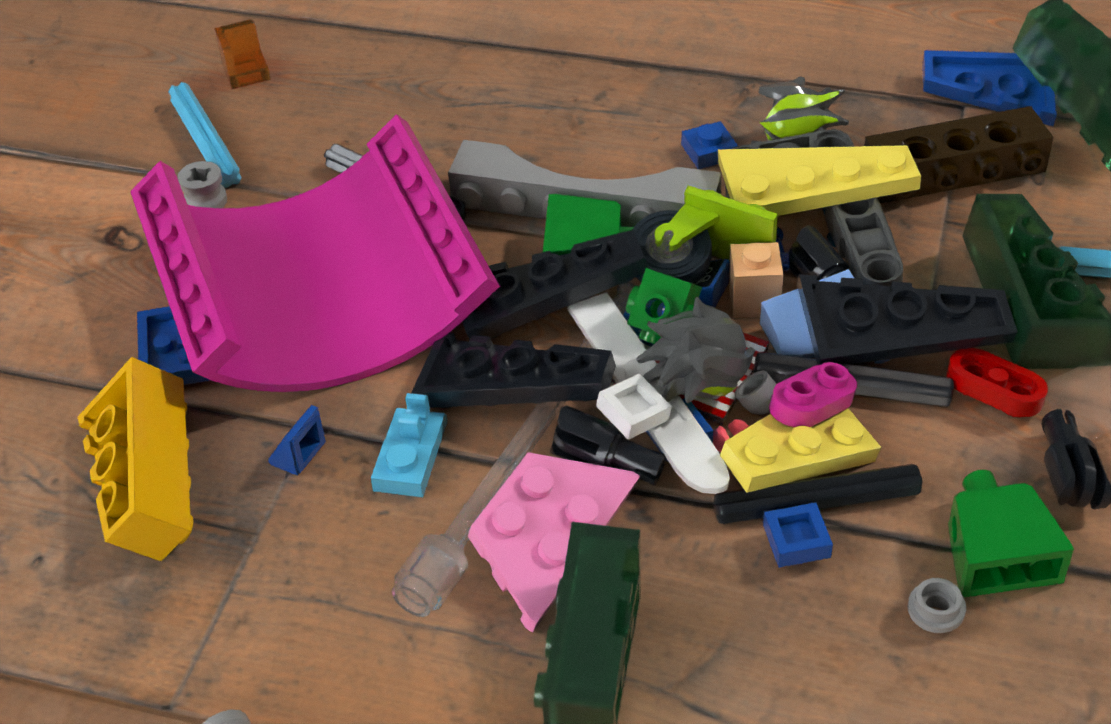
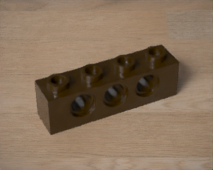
[864,106,1054,204]

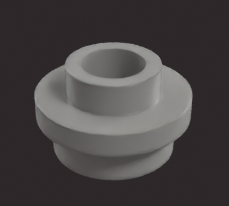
[908,578,966,633]

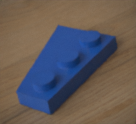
[922,50,1057,127]

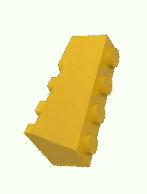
[78,357,193,561]

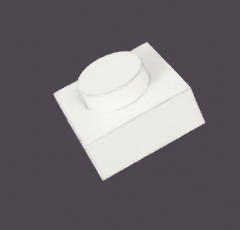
[596,373,672,440]

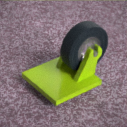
[632,185,777,284]

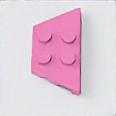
[468,452,640,633]

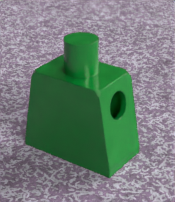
[543,194,634,256]
[948,469,1074,598]

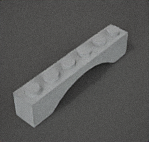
[448,140,722,227]

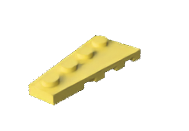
[718,145,921,216]

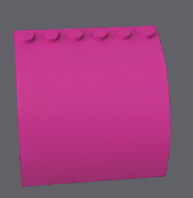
[130,114,500,392]

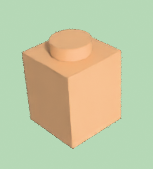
[729,242,783,318]

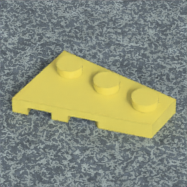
[720,408,881,493]

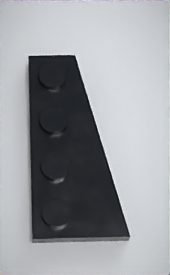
[463,230,649,340]
[797,274,1018,366]
[411,332,616,408]

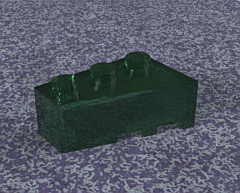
[534,522,641,724]

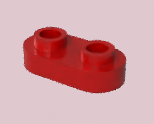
[946,348,1048,418]

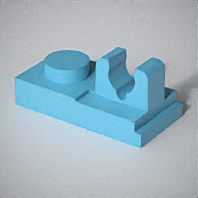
[371,393,448,498]

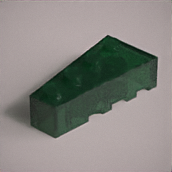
[1012,0,1111,172]
[962,194,1111,369]

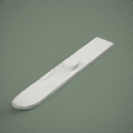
[568,292,730,494]

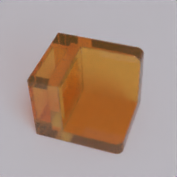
[214,19,271,89]

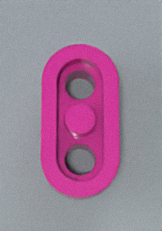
[769,362,857,428]

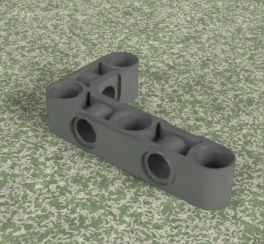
[725,129,903,286]

